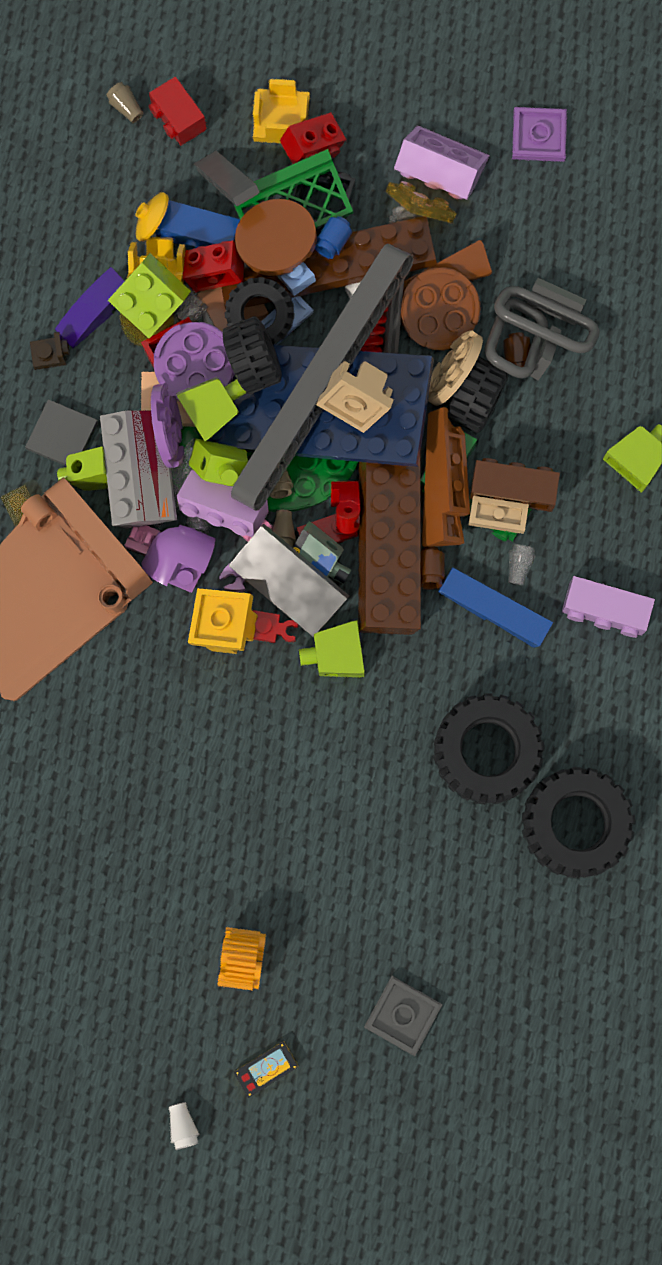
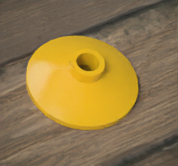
[136,192,169,242]

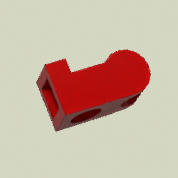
[331,481,360,534]

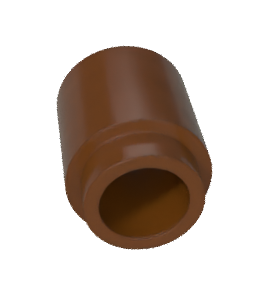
[503,332,531,367]
[420,547,445,590]

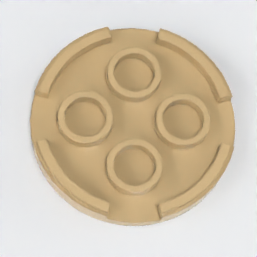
[428,331,483,406]

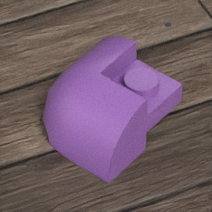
[141,525,215,593]

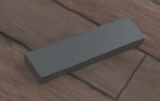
[194,151,260,206]

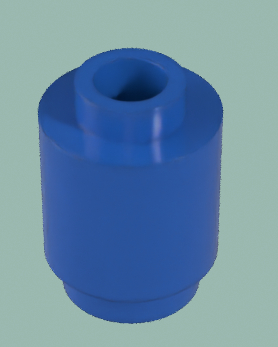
[315,216,352,259]

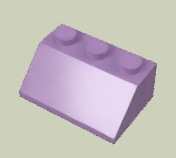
[394,126,489,199]

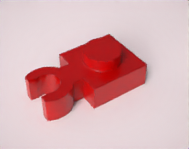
[253,610,298,643]

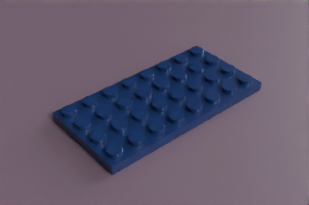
[203,345,434,467]

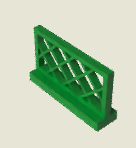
[234,149,354,229]

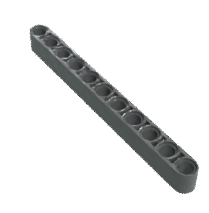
[231,244,414,511]

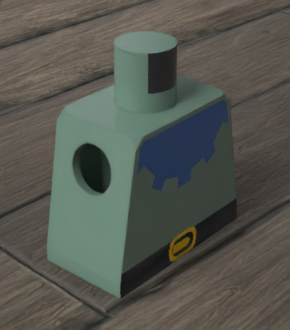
[293,521,351,584]

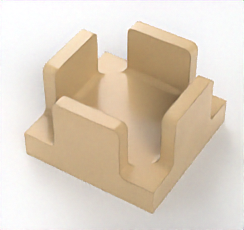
[316,361,393,433]

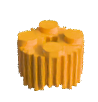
[218,927,266,990]

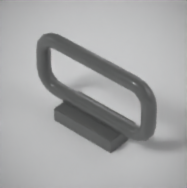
[494,278,600,353]
[485,298,561,381]

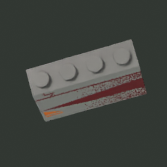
[100,410,177,529]

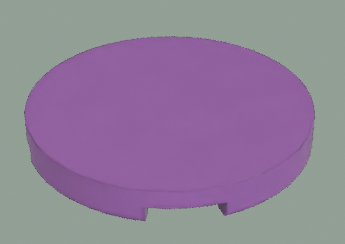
[154,322,235,402]
[151,383,184,468]

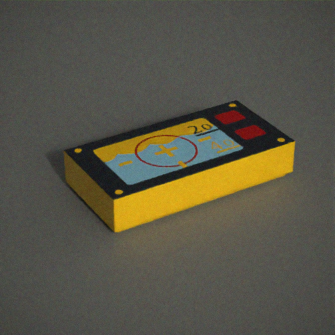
[234,1041,299,1098]

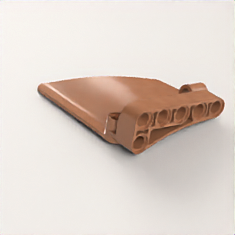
[0,477,153,701]

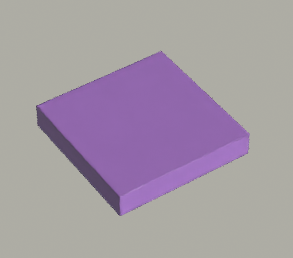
[512,107,567,162]

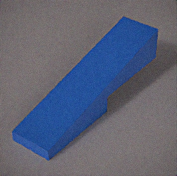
[438,568,553,648]

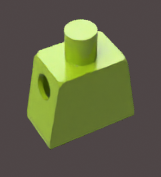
[176,377,247,441]
[603,424,662,493]
[189,438,248,487]
[57,447,108,491]
[299,621,364,677]

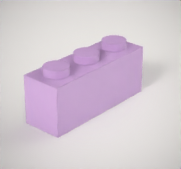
[177,470,268,537]
[562,576,655,638]

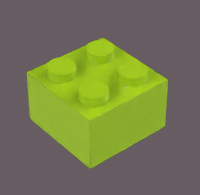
[108,253,191,338]

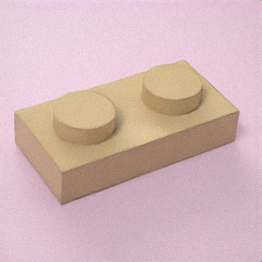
[469,496,529,534]

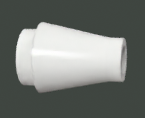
[169,1103,199,1150]

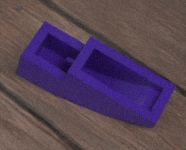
[55,267,124,348]

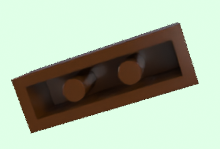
[470,458,560,512]

